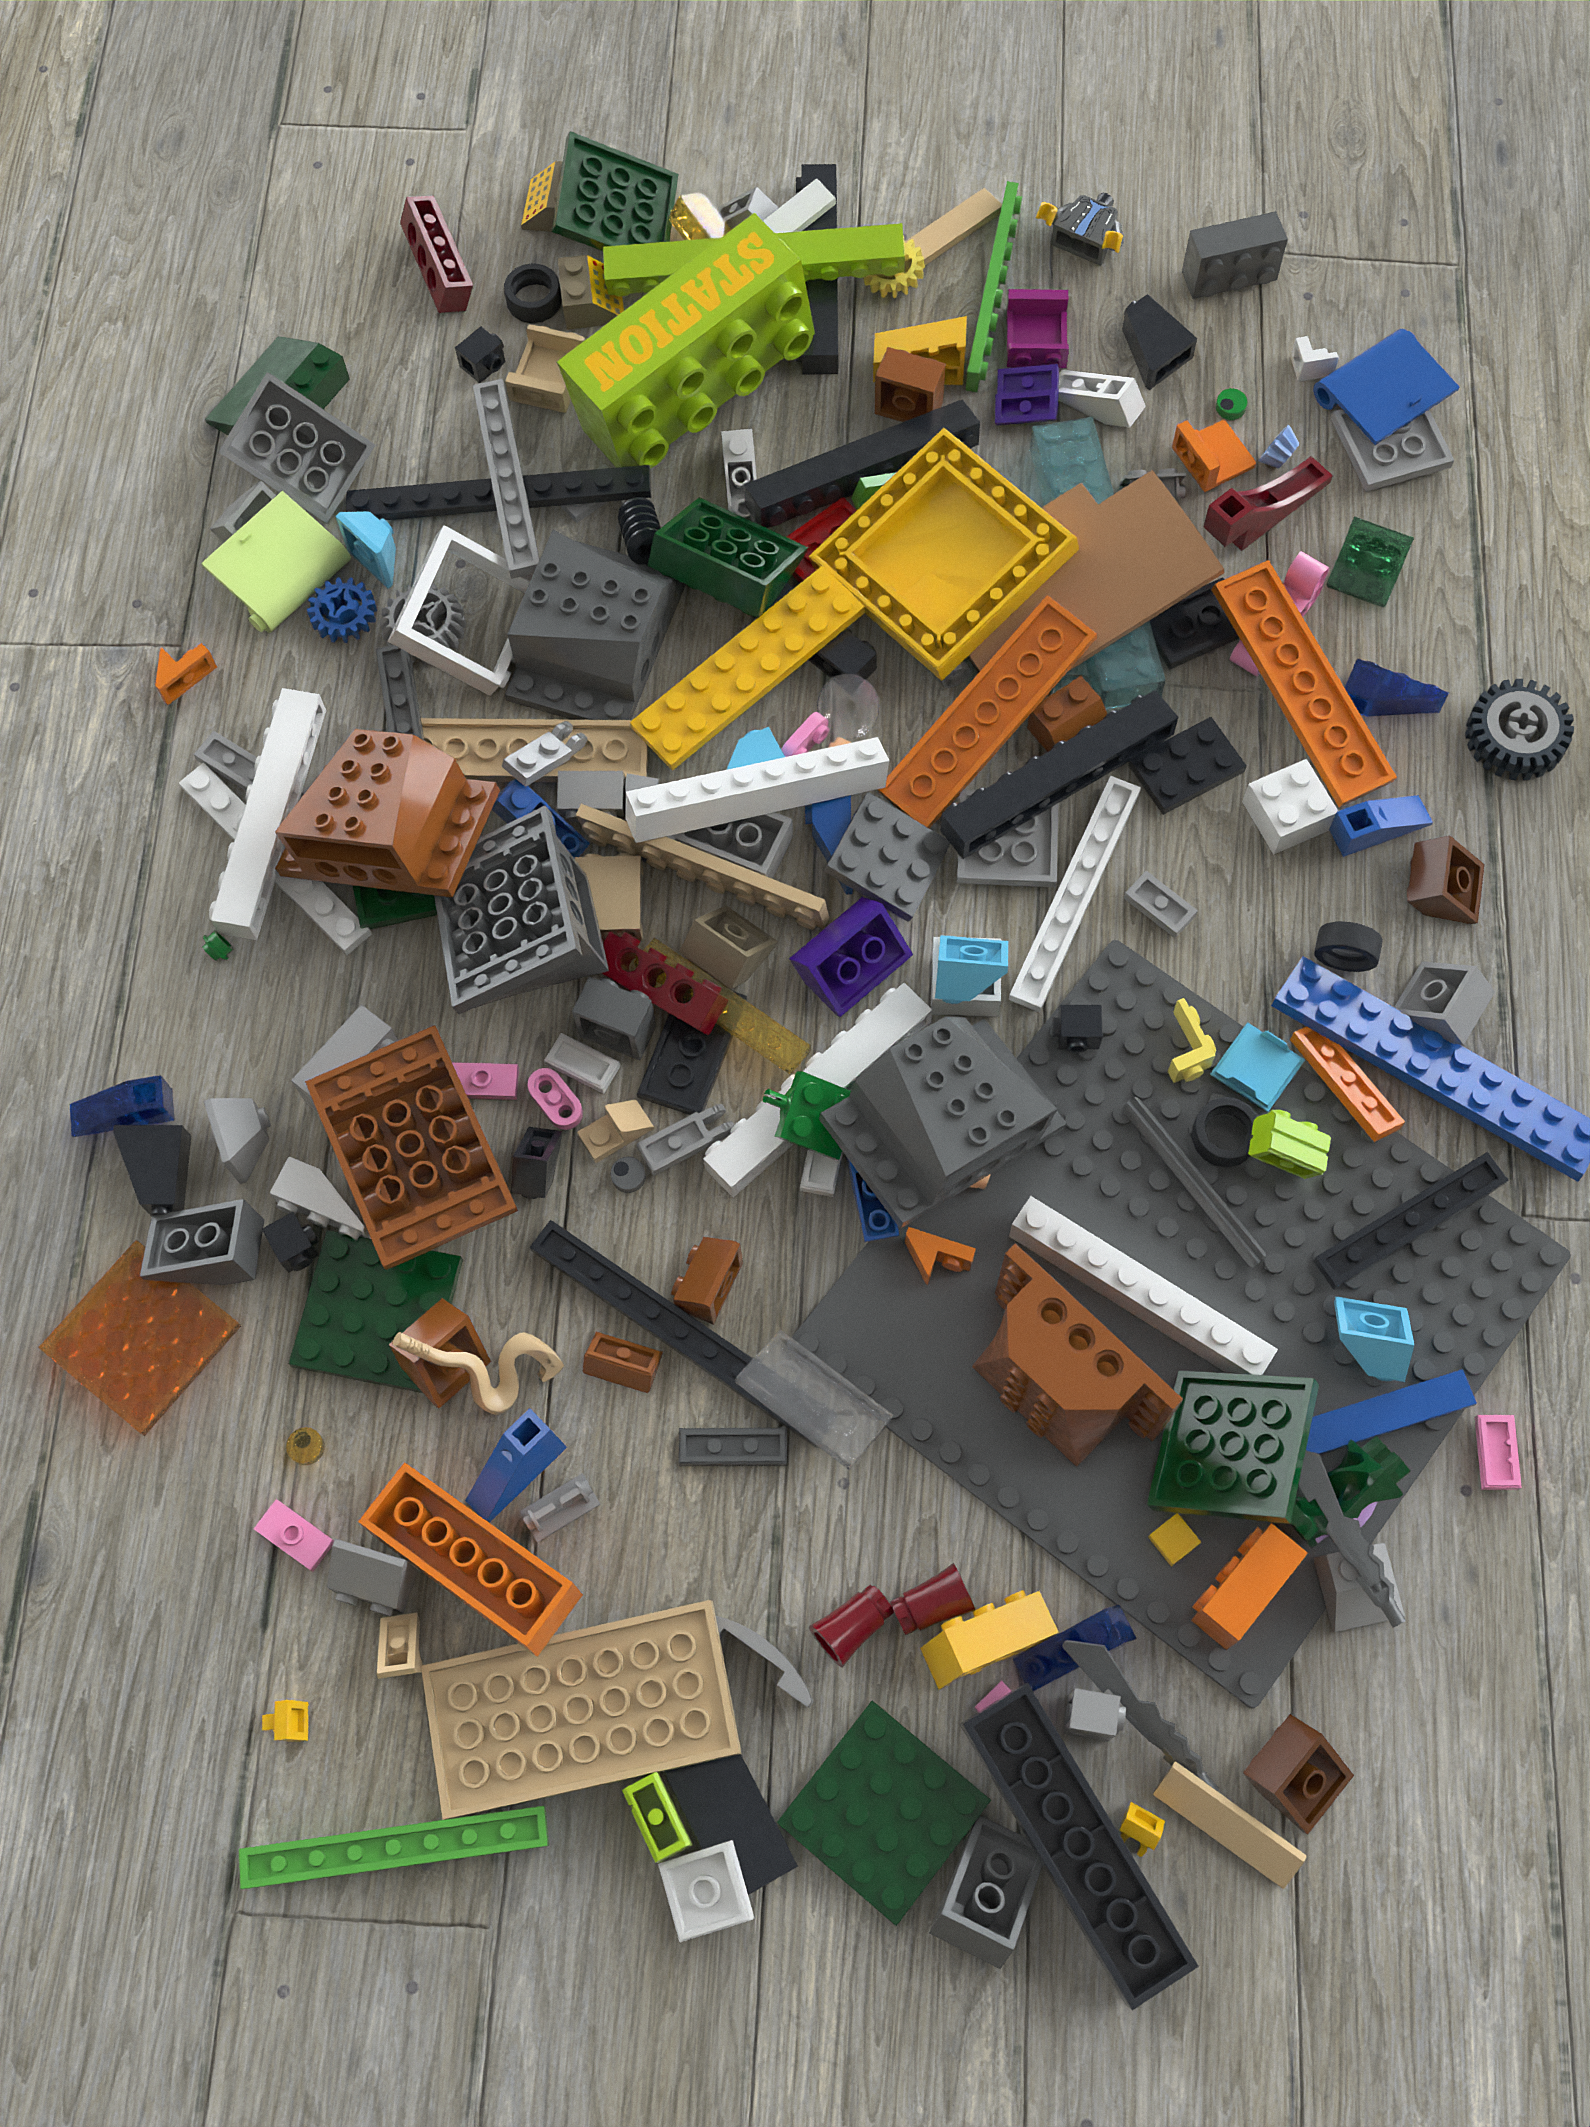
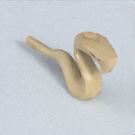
[393,1332,564,1415]

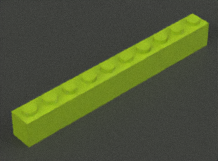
[603,223,905,297]

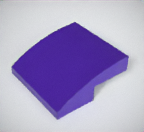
[995,364,1059,426]

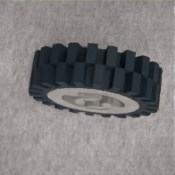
[1465,678,1574,781]

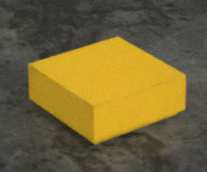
[1148,1513,1201,1567]

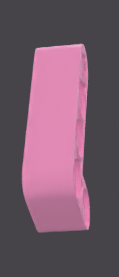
[1229,551,1329,677]

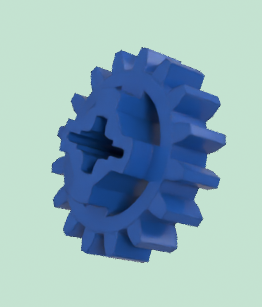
[307,577,377,643]

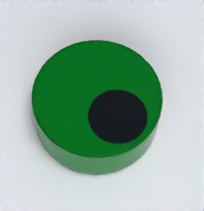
[1215,388,1248,420]

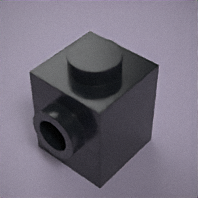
[455,326,506,383]
[1052,1005,1103,1053]
[262,1211,319,1273]

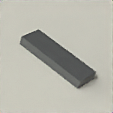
[679,1427,787,1466]

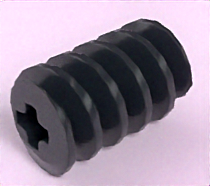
[617,497,661,566]

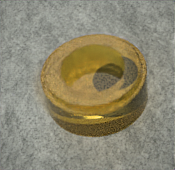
[286,1427,325,1465]

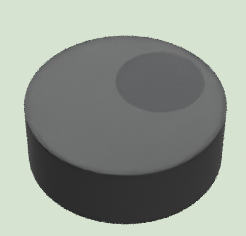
[610,1156,646,1193]

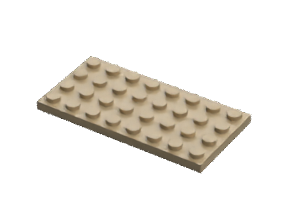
[421,1600,742,1820]

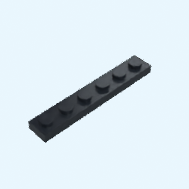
[1313,1152,1509,1290]

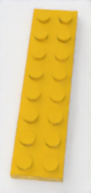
[629,565,865,771]

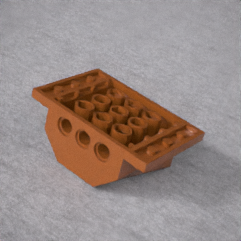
[275,729,500,897]
[305,1025,518,1270]
[972,1243,1183,1467]

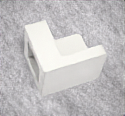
[1290,336,1339,382]

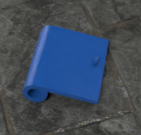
[1313,328,1460,445]

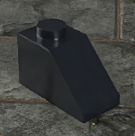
[511,1126,562,1199]

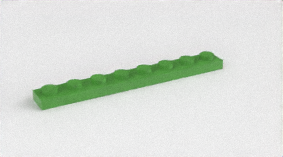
[966,181,1023,392]
[239,1806,549,1889]

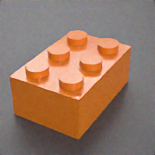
[1191,1523,1308,1650]

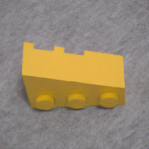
[873,316,967,385]
[920,1590,1059,1690]

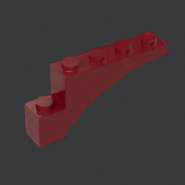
[1203,456,1333,551]

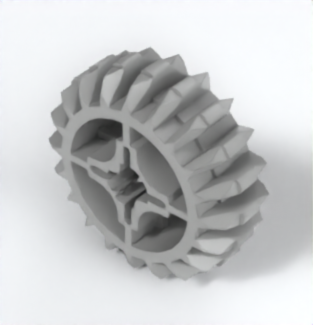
[380,583,466,665]

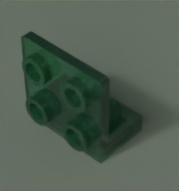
[1326,516,1414,607]

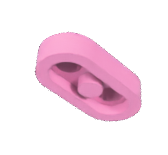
[781,712,829,757]
[527,1068,583,1130]

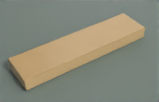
[905,188,1002,265]
[1153,1761,1306,1889]

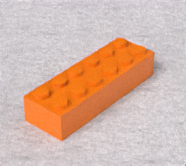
[358,1462,583,1657]

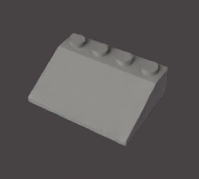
[218,372,375,523]

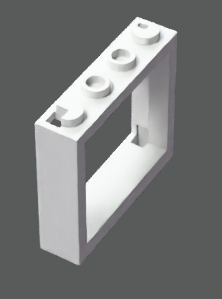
[387,525,533,696]

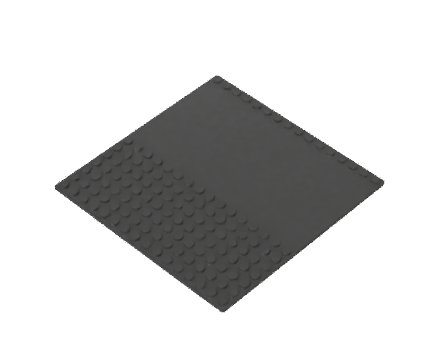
[787,940,1571,1708]

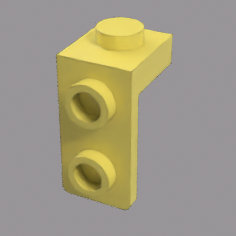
[1168,998,1216,1083]

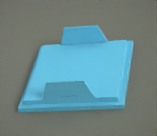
[1210,1022,1305,1112]

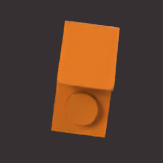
[155,643,217,705]
[905,1227,976,1285]

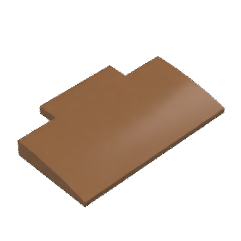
[967,470,1225,673]

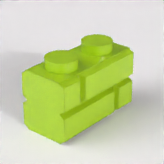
[1248,1110,1331,1179]
[622,1772,693,1864]

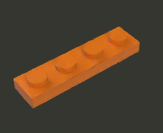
[1290,1026,1405,1142]

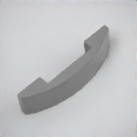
[716,1616,814,1708]

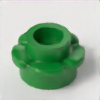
[202,930,233,961]

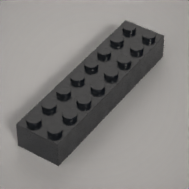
[959,1683,1199,2011]

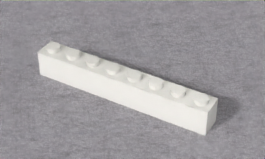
[209,688,326,940]
[626,737,889,843]
[703,983,932,1197]
[1009,1196,1278,1375]

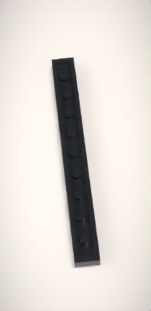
[346,465,652,520]
[530,1220,837,1448]

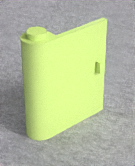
[201,491,351,633]

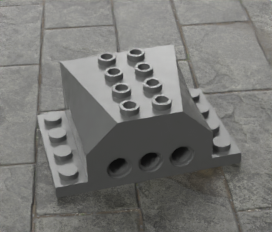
[505,529,686,720]
[434,805,609,1015]
[819,1016,1067,1229]

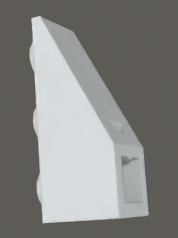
[721,429,757,523]
[270,1157,371,1241]

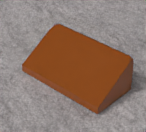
[582,1332,663,1393]

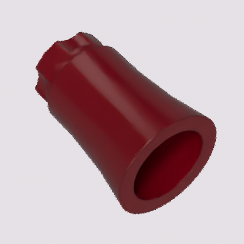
[890,1563,976,1635]
[809,1585,894,1668]

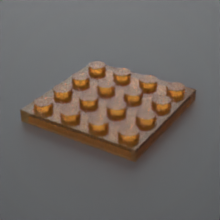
[38,1240,241,1436]

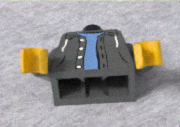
[1035,193,1124,266]

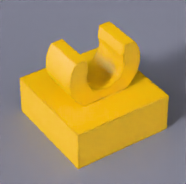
[262,1700,308,1742]
[1119,1802,1165,1857]

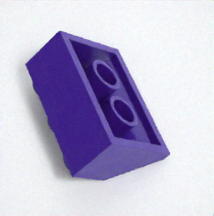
[789,897,913,1017]

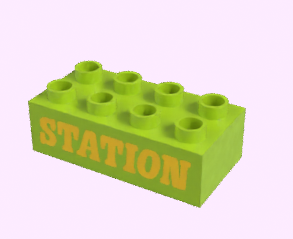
[557,213,815,468]

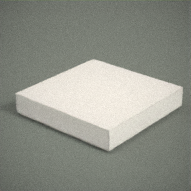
[658,1840,755,1942]

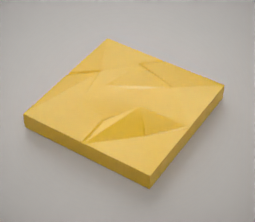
[809,428,1079,681]

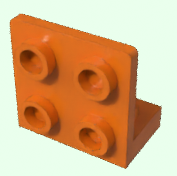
[1172,420,1256,492]

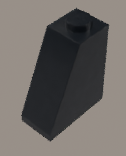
[1122,294,1197,390]
[113,1125,192,1217]

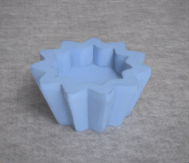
[1258,425,1299,468]

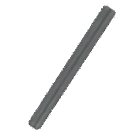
[1123,1097,1266,1267]

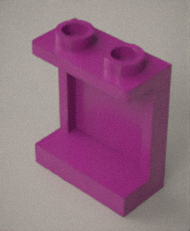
[1006,289,1069,368]

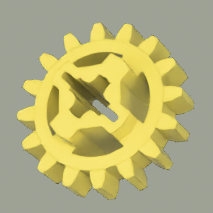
[863,235,925,298]

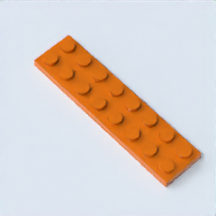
[1211,560,1397,808]
[877,595,1097,829]

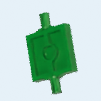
[763,1071,851,1160]

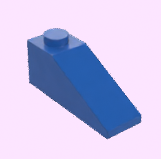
[805,795,853,895]

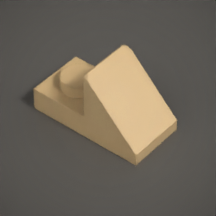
[577,1100,654,1163]
[377,1612,423,1679]

